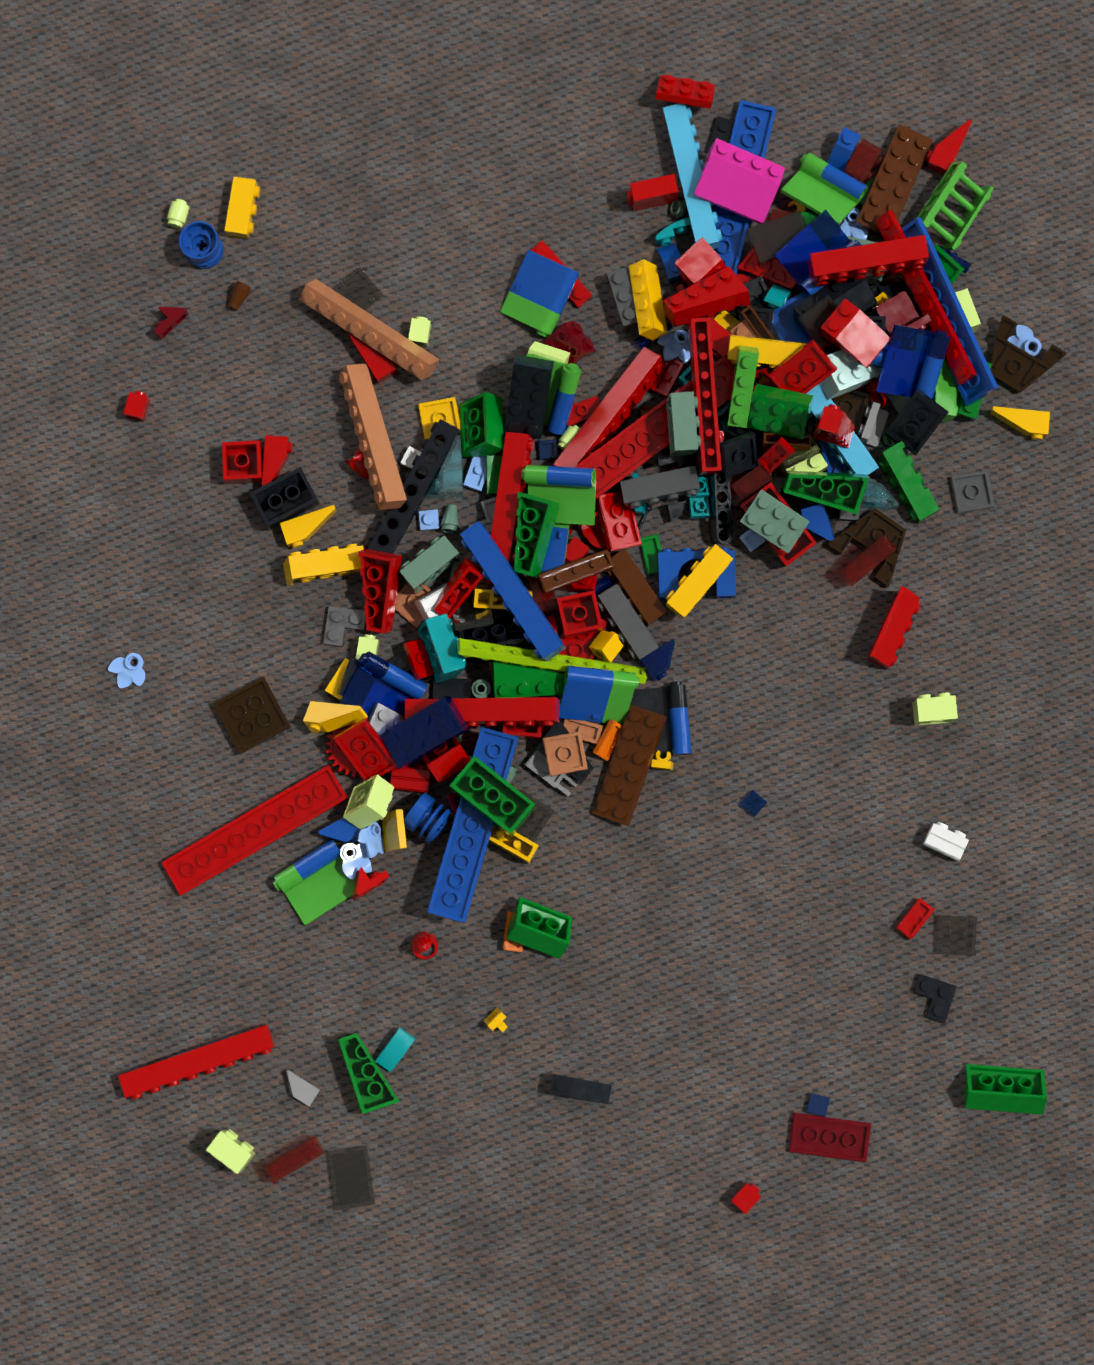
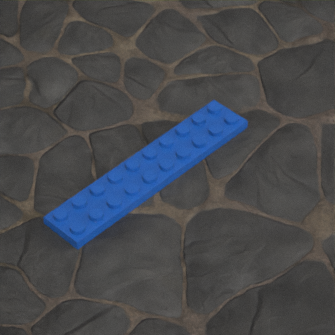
[713,100,777,274]
[902,218,998,406]
[427,727,519,924]

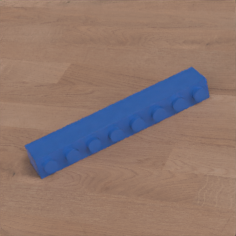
[460,521,566,661]

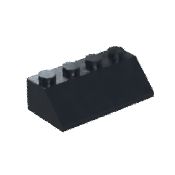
[793,278,878,344]

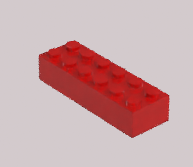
[808,235,929,287]

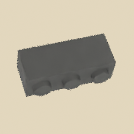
[607,268,638,331]

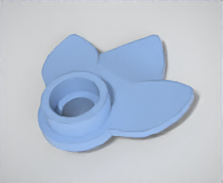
[840,208,868,240]
[1008,325,1041,356]
[657,330,690,364]
[108,653,146,688]
[358,822,385,858]
[340,843,372,880]

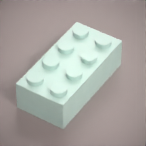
[820,350,882,400]

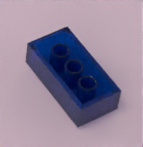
[380,696,469,769]

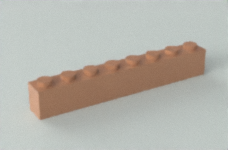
[299,279,439,380]
[339,364,407,510]

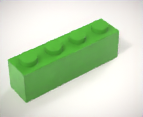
[933,343,958,422]
[727,345,759,428]

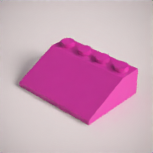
[693,138,785,225]

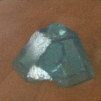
[860,479,899,510]

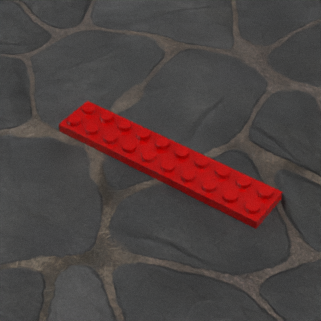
[575,356,735,499]
[161,765,348,896]

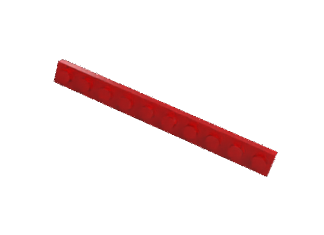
[875,210,977,385]

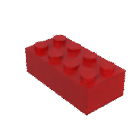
[740,482,817,567]

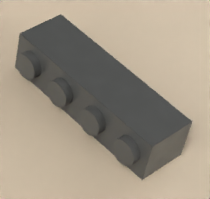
[620,466,701,509]
[596,584,659,662]

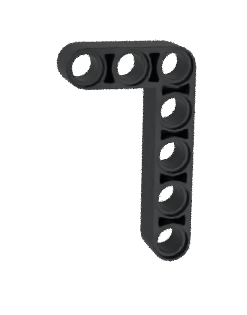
[707,450,763,544]

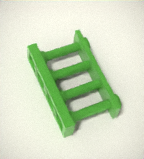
[917,161,994,250]

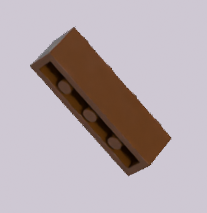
[606,549,667,626]

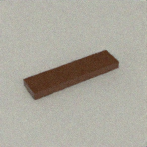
[537,549,615,594]

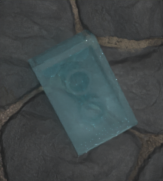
[436,435,464,499]

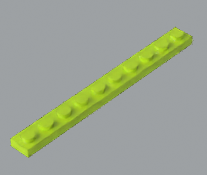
[457,638,647,684]

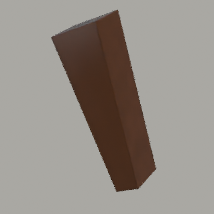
[741,305,776,340]
[761,433,811,451]

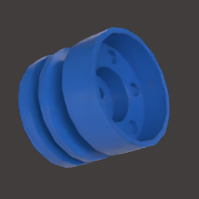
[179,221,224,269]
[404,792,452,844]

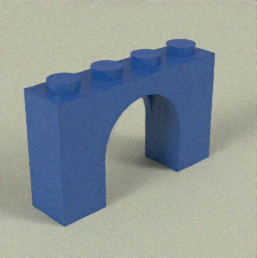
[657,547,736,600]

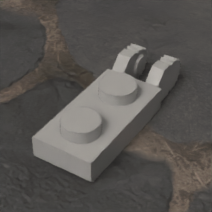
[525,750,578,796]

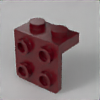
[875,291,932,342]
[542,321,596,364]

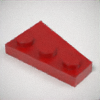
[738,238,803,289]

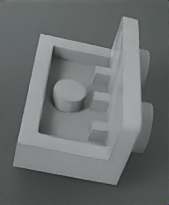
[858,402,889,447]

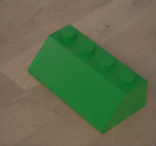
[964,1064,1047,1115]

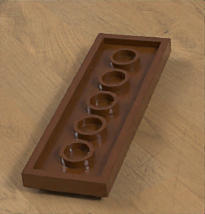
[855,124,933,237]
[592,704,667,826]

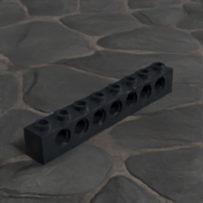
[365,419,462,554]

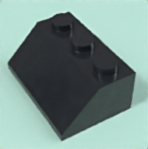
[250,467,320,530]

